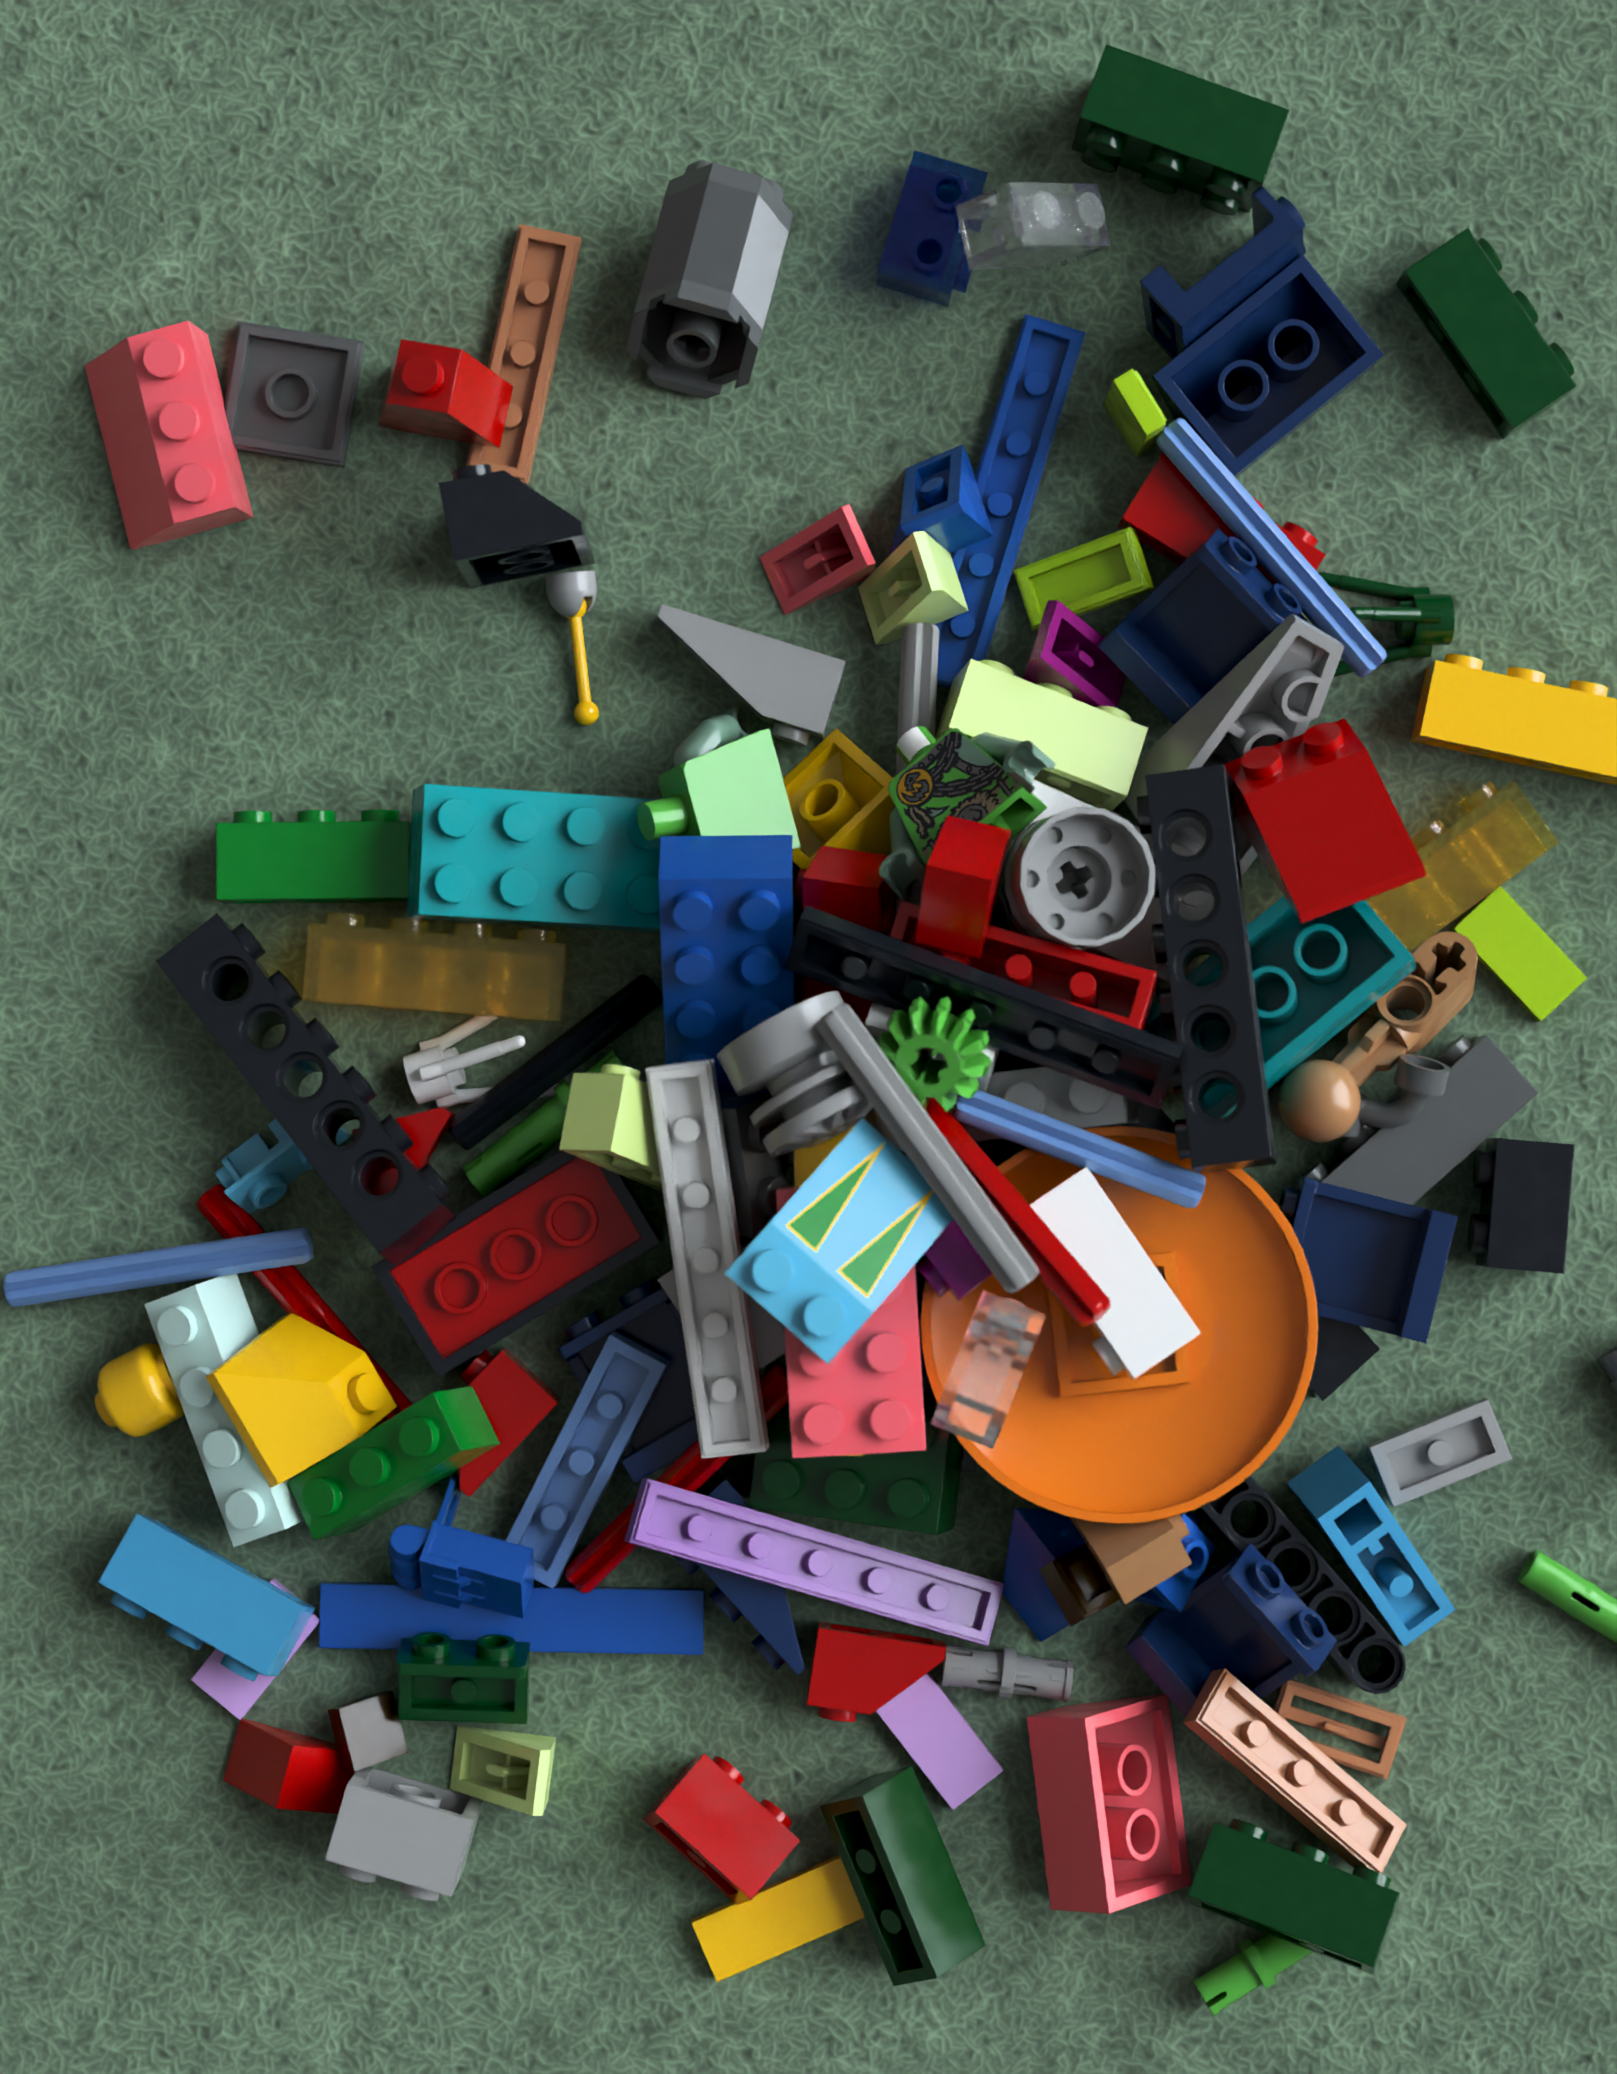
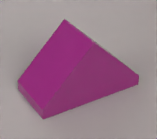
[1022,600,1126,708]

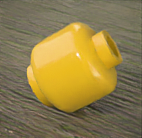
[95,1343,184,1437]

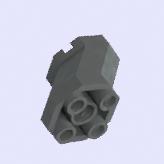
[626,161,793,399]

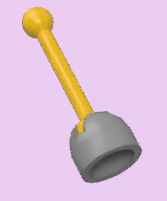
[545,570,599,726]

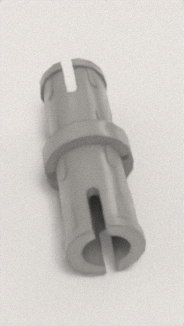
[941,1644,1074,1702]

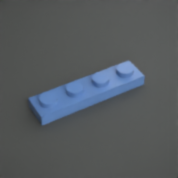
[506,1331,671,1589]

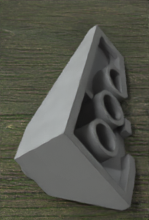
[1124,613,1344,877]

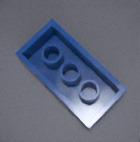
[658,835,794,1093]

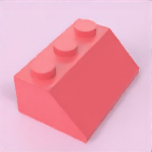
[85,321,254,550]
[1027,1694,1192,1914]

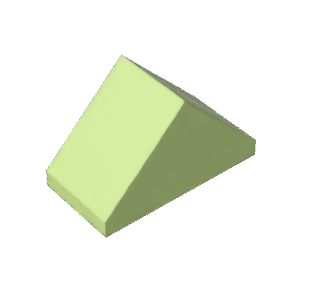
[858,531,969,645]
[449,1726,556,1816]

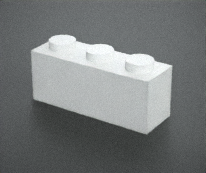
[1030,1167,1201,1380]

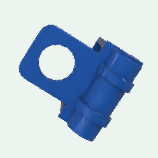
[388,1474,534,1619]

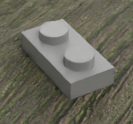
[1366,1398,1512,1507]

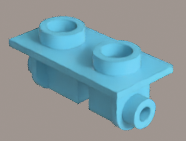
[215,1119,350,1214]

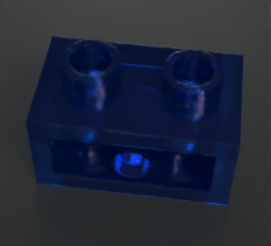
[876,150,995,307]

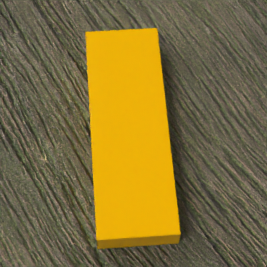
[691,1855,865,1982]

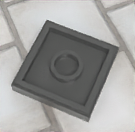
[224,321,365,468]

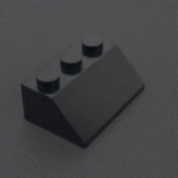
[439,464,595,589]

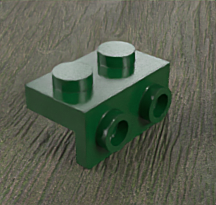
[395,1632,530,1724]

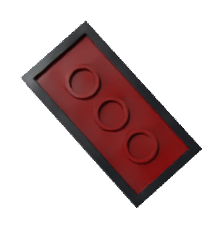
[371,1151,663,1378]

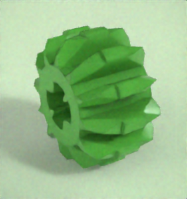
[876,996,991,1112]

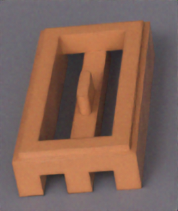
[1272,1679,1407,1780]

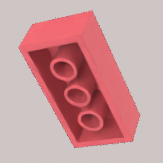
[776,1186,926,1458]

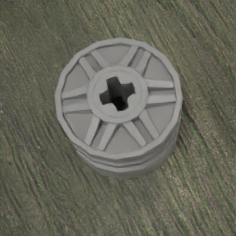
[996,807,1156,950]
[716,990,873,1157]

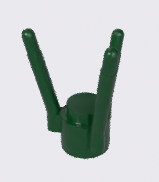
[1319,572,1455,677]

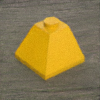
[783,728,895,872]
[205,1313,397,1487]

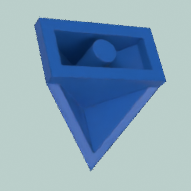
[887,444,993,558]
[1002,1508,1086,1642]

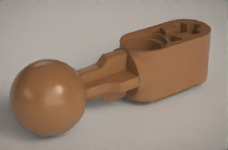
[1277,931,1478,1142]

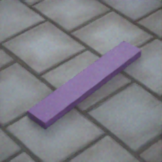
[624,1478,1004,1646]

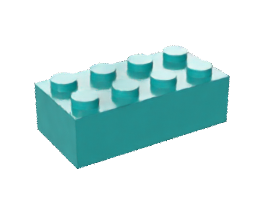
[407,784,660,932]
[1145,896,1416,1118]

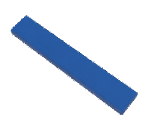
[935,314,1086,689]
[319,1581,705,1655]

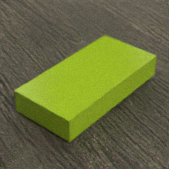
[1104,368,1167,458]
[1013,527,1154,631]
[1450,885,1587,1022]

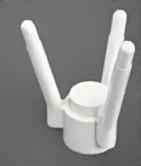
[403,1001,560,1108]

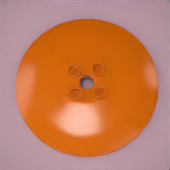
[920,1126,1318,1524]

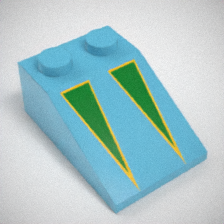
[725,1117,953,1364]

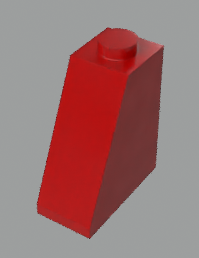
[379,339,513,448]

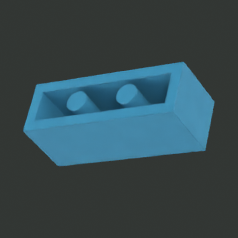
[98,1514,315,1681]

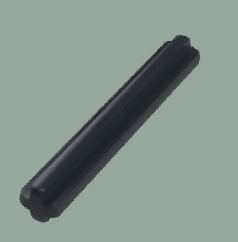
[447,974,663,1150]

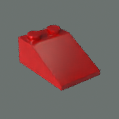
[1224,718,1427,924]

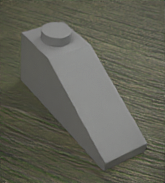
[658,604,846,747]

